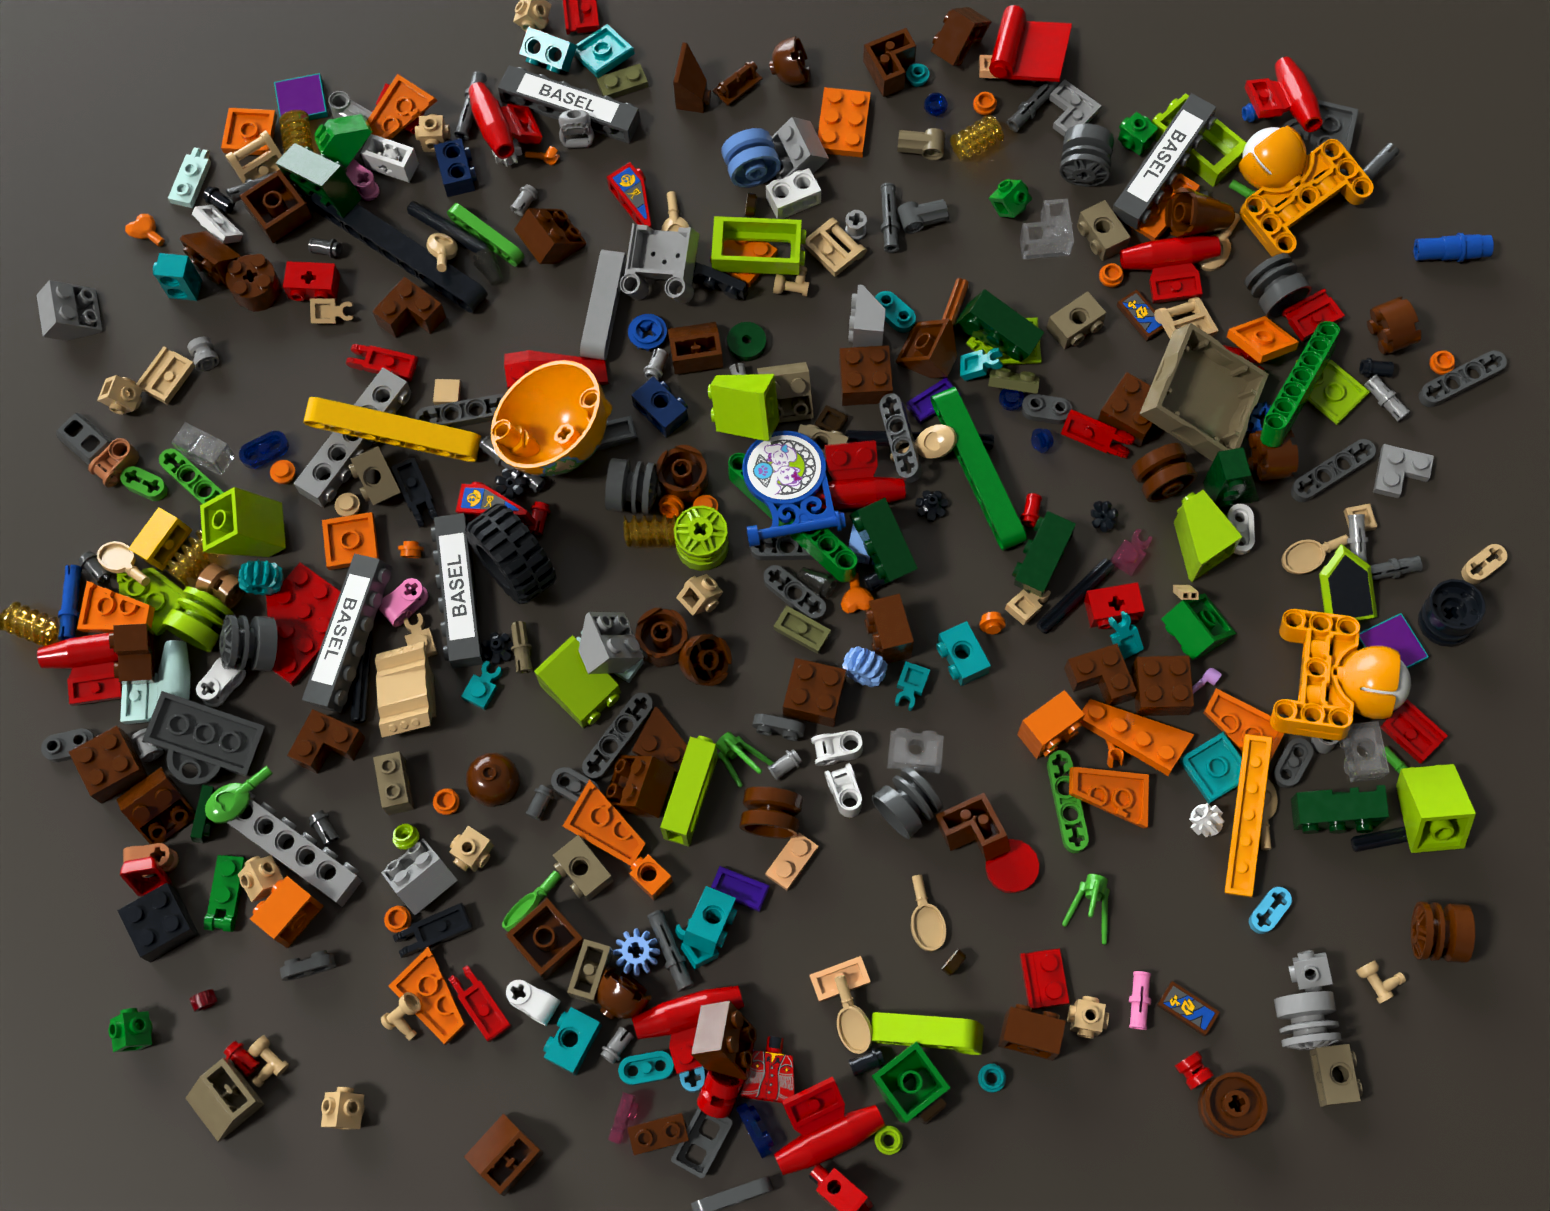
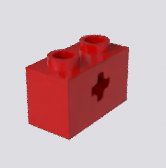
[283,261,340,301]
[1084,582,1145,629]

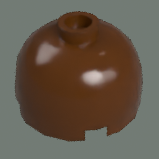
[769,36,810,86]
[678,634,732,686]
[466,753,520,807]
[596,966,652,1019]

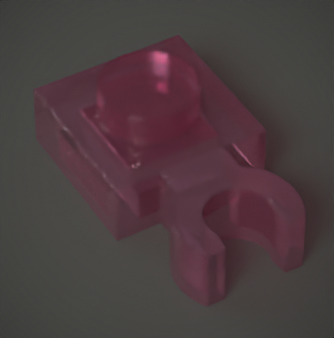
[1110,529,1152,576]
[608,1092,639,1144]

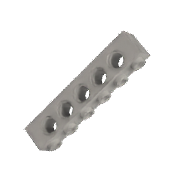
[293,368,411,508]
[227,792,362,907]

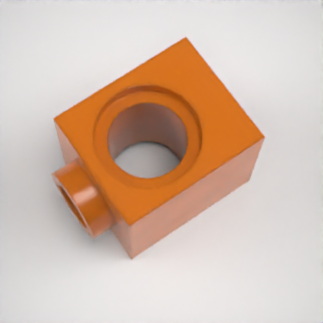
[629,854,673,900]

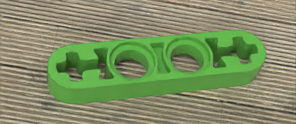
[447,203,525,267]
[159,448,224,504]
[1047,750,1089,853]

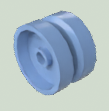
[721,128,781,187]

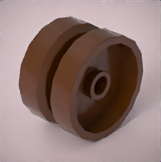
[1131,443,1198,502]
[739,787,803,839]
[1197,1072,1268,1139]

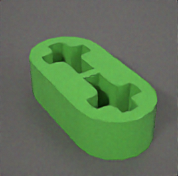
[120,466,168,501]

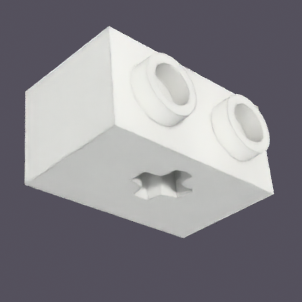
[360,134,419,183]

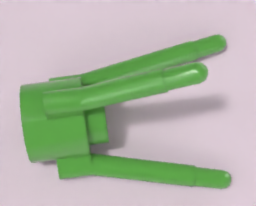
[716,732,774,787]
[1062,874,1110,945]

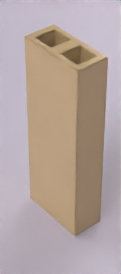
[1173,585,1199,600]

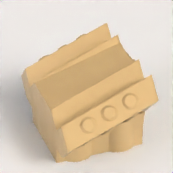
[375,641,437,738]

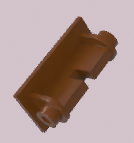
[712,61,762,106]
[627,1113,689,1155]

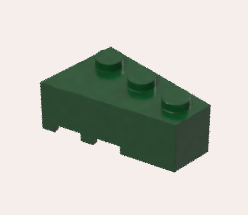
[276,143,362,218]
[953,289,1044,362]
[1203,447,1259,510]
[849,498,918,583]
[1012,511,1076,598]
[1291,785,1389,834]

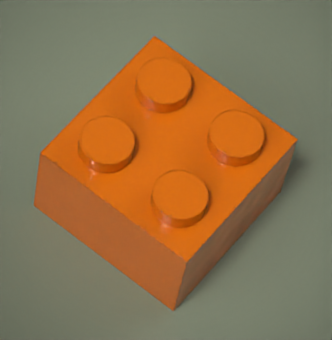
[1017,690,1085,759]
[250,876,324,949]

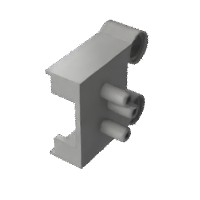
[620,223,700,304]

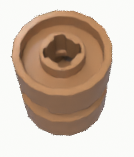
[196,563,245,609]

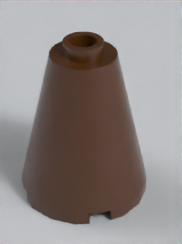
[1165,187,1235,237]

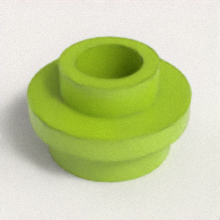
[393,824,420,850]
[875,1126,903,1155]

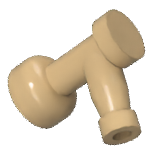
[773,266,809,297]
[1356,960,1406,1004]
[381,992,421,1041]
[248,1035,289,1088]

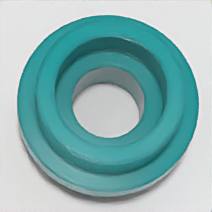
[906,64,929,87]
[978,1064,1006,1093]

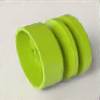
[674,505,729,571]
[162,586,234,652]

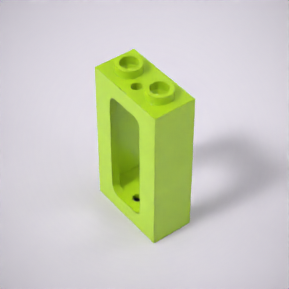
[1152,93,1246,187]
[711,216,806,275]
[660,736,718,847]

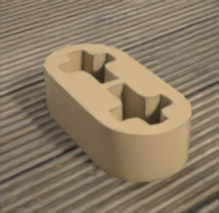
[1461,544,1507,584]

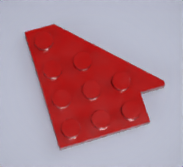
[266,562,340,686]

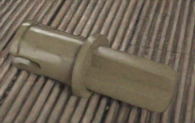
[511,621,533,674]

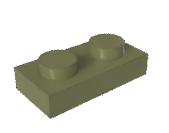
[596,63,649,99]
[988,368,1040,394]
[773,605,831,654]

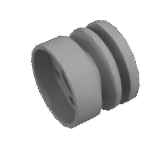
[1274,991,1342,1050]

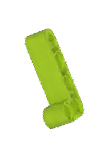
[871,1012,984,1055]

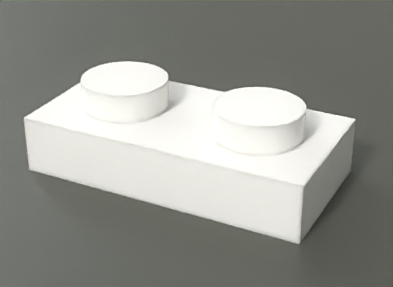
[192,205,243,244]

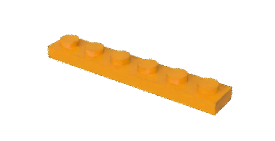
[1225,734,1273,898]

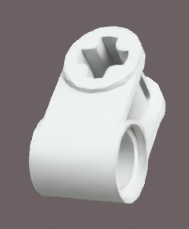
[196,657,246,708]
[811,730,863,766]
[824,763,862,818]
[506,980,561,1026]

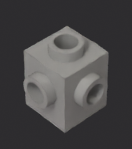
[1288,950,1333,992]

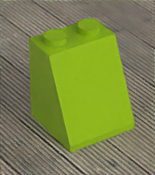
[708,374,780,441]
[200,487,286,557]
[1174,490,1243,582]
[534,635,621,729]
[1396,764,1476,853]

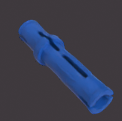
[58,565,82,641]

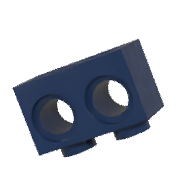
[434,138,477,197]

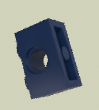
[631,376,688,438]

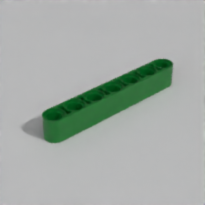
[1260,321,1340,447]
[930,387,1027,551]
[728,453,858,582]

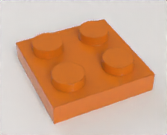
[221,108,277,155]
[710,240,778,288]
[1227,316,1299,364]
[322,512,379,570]

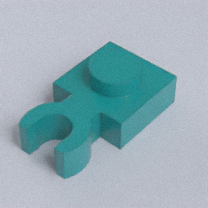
[960,348,1003,381]
[1108,611,1144,659]
[461,661,503,710]
[895,661,930,711]
[675,918,719,969]

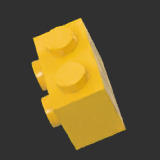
[128,507,192,571]

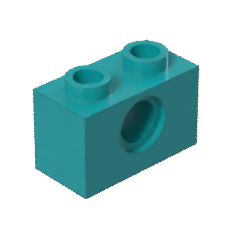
[936,621,991,686]
[683,886,738,955]
[543,1007,602,1076]

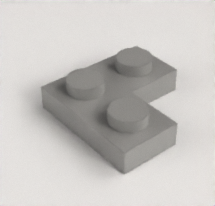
[1049,79,1102,136]
[1373,444,1434,498]

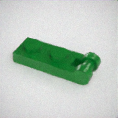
[204,855,247,932]

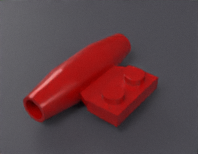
[1245,57,1323,132]
[468,82,543,159]
[1120,236,1221,304]
[807,440,906,510]
[37,632,122,706]
[632,985,744,1075]
[774,1077,885,1175]

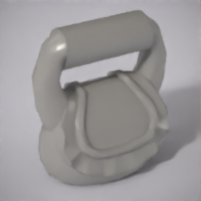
[558,110,594,149]

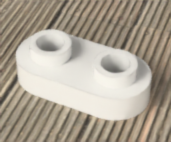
[1226,504,1255,555]

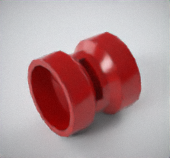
[1175,1051,1214,1090]

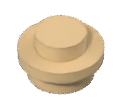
[335,493,360,517]

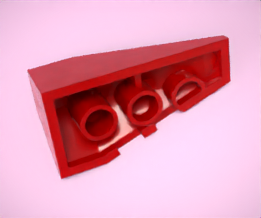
[504,350,609,390]

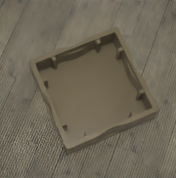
[1139,323,1269,461]

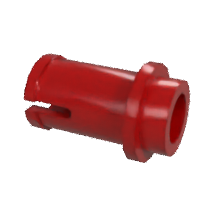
[1020,493,1042,527]
[528,501,551,535]
[224,1041,260,1077]

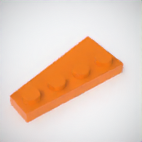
[1081,699,1194,776]

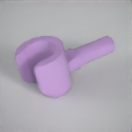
[1192,668,1222,694]

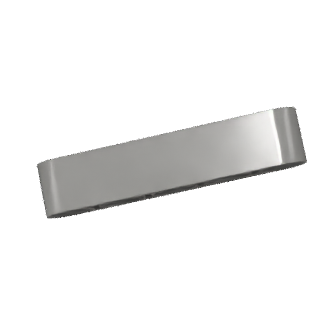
[580,250,626,360]

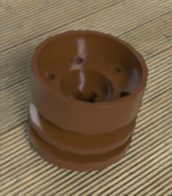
[1411,901,1475,963]

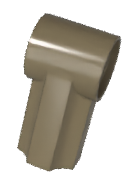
[897,128,945,160]

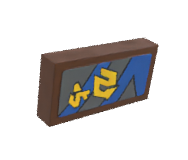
[1116,289,1165,342]
[1157,981,1220,1036]

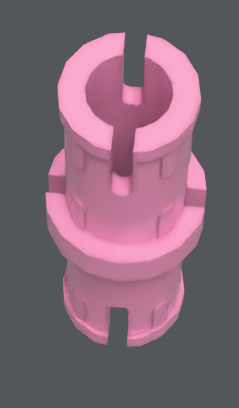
[1129,971,1151,1030]

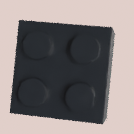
[117,883,199,963]

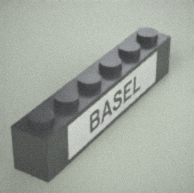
[498,65,640,144]
[1113,93,1217,230]
[431,513,484,669]
[302,553,393,713]

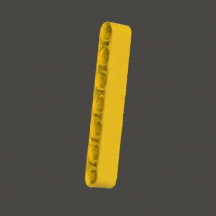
[303,397,481,462]

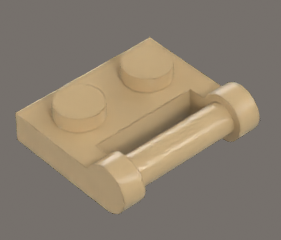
[225,130,282,183]
[803,218,867,277]
[1154,297,1219,339]

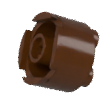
[226,254,282,312]
[1367,296,1421,355]
[1248,429,1299,481]
[656,445,708,503]
[635,607,689,667]

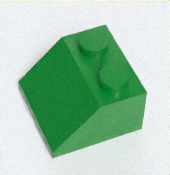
[314,114,373,168]
[1161,593,1236,660]
[872,1041,950,1123]

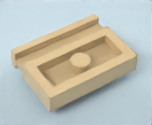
[136,346,195,405]

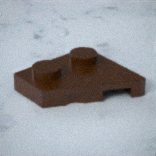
[632,707,687,775]

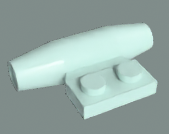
[120,640,191,724]

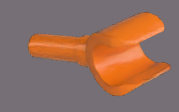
[525,146,560,165]
[1105,740,1124,768]

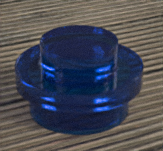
[924,93,948,116]
[999,389,1024,411]
[1031,428,1054,453]

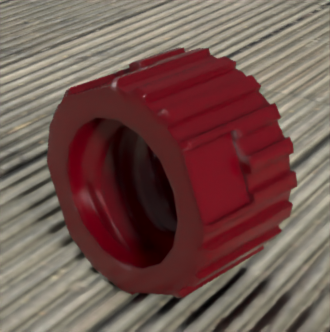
[189,989,218,1012]

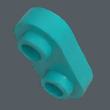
[875,291,916,333]
[618,1051,674,1086]

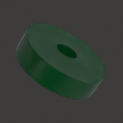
[727,322,766,361]

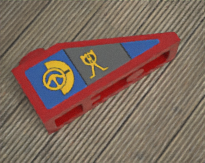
[607,162,652,228]
[455,482,536,525]

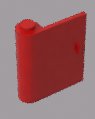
[989,5,1072,82]

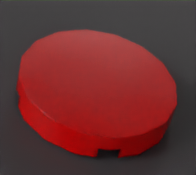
[985,839,1039,893]

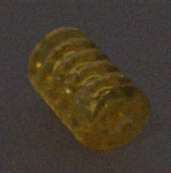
[279,110,314,154]
[950,116,1004,160]
[624,515,676,547]
[165,530,218,586]
[0,601,59,647]

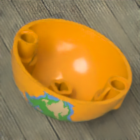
[491,360,612,476]

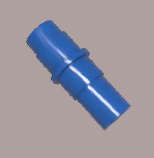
[1413,233,1494,262]

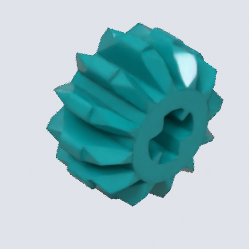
[238,560,283,596]

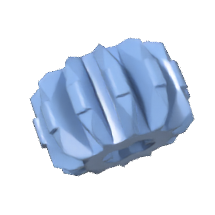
[842,646,888,687]
[613,928,660,976]

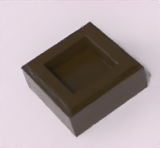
[814,405,848,432]
[917,1096,946,1125]

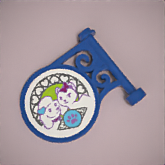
[742,431,846,547]

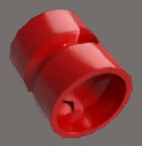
[697,1070,744,1118]

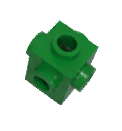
[1118,111,1159,156]
[988,179,1032,218]
[108,1008,153,1052]

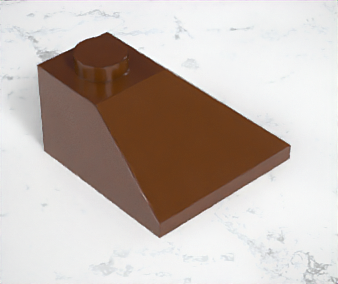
[673,42,711,113]
[896,319,957,378]

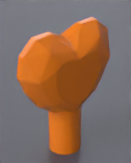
[125,214,165,247]
[841,572,874,614]

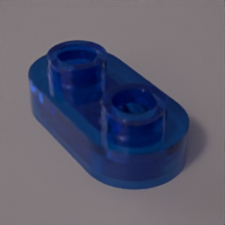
[239,431,289,469]
[736,1102,775,1159]

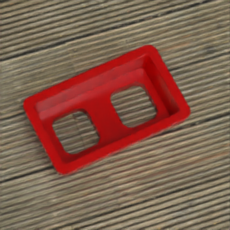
[120,856,173,896]

